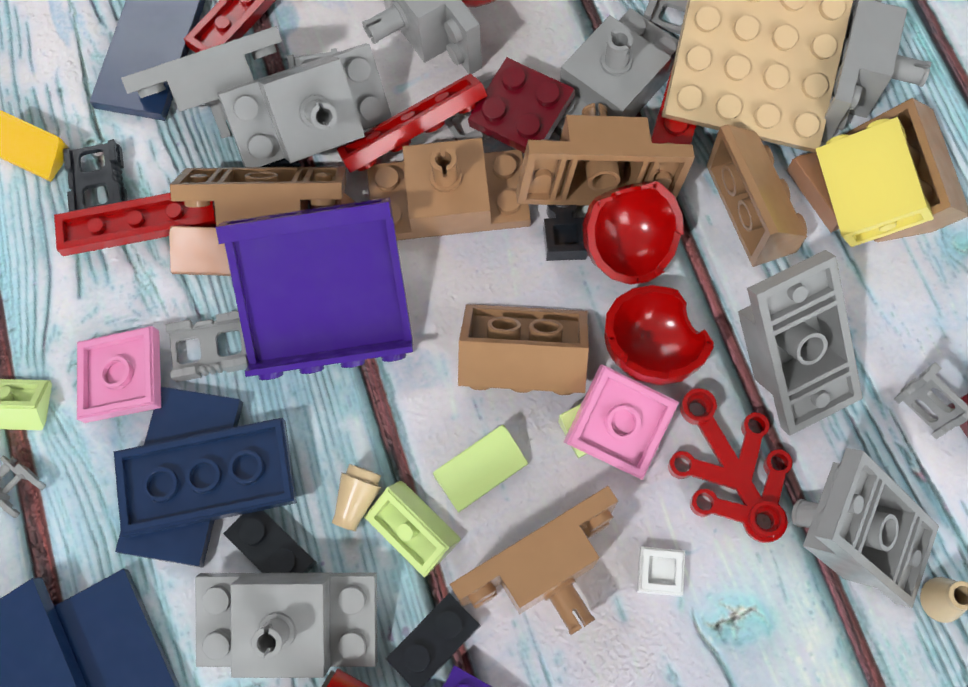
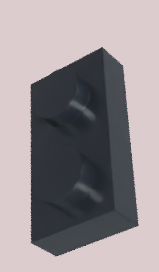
[223,510,317,573]
[386,593,481,687]

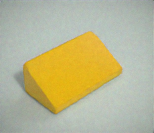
[0,110,69,182]

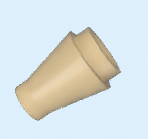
[332,464,382,531]
[920,577,968,623]

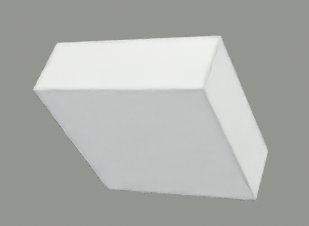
[637,546,685,597]

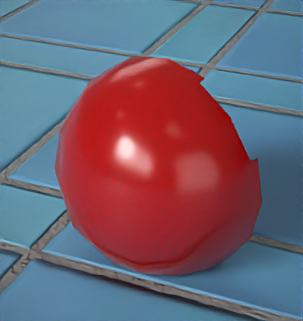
[583,181,684,285]
[604,285,714,385]

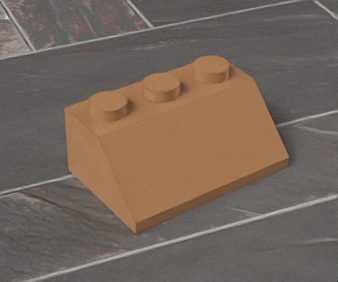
[843,98,968,242]
[706,124,807,267]
[458,304,589,395]

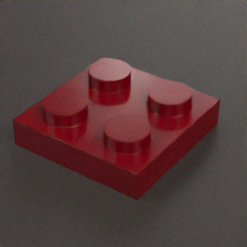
[468,57,575,153]

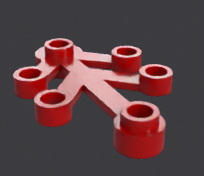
[668,388,793,543]

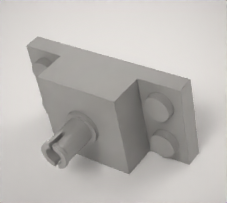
[362,0,482,74]
[821,0,931,143]
[554,8,678,136]
[121,26,282,138]
[217,43,392,167]
[738,250,863,436]
[791,448,939,608]
[195,573,378,678]

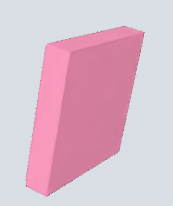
[77,326,161,423]
[564,365,679,480]

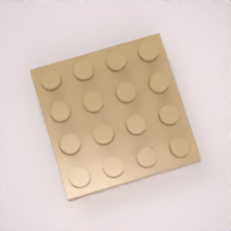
[662,0,853,153]

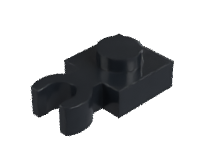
[543,205,587,261]

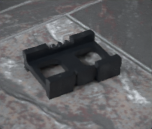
[63,139,128,212]

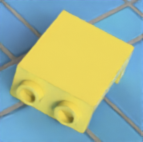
[816,117,934,247]

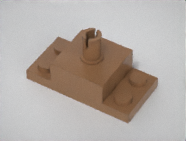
[516,103,695,206]
[367,138,531,240]
[170,166,347,226]
[450,486,618,635]

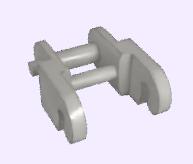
[0,456,46,518]

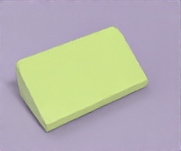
[0,379,52,430]
[433,425,528,513]
[364,481,461,578]

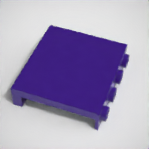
[215,197,413,380]

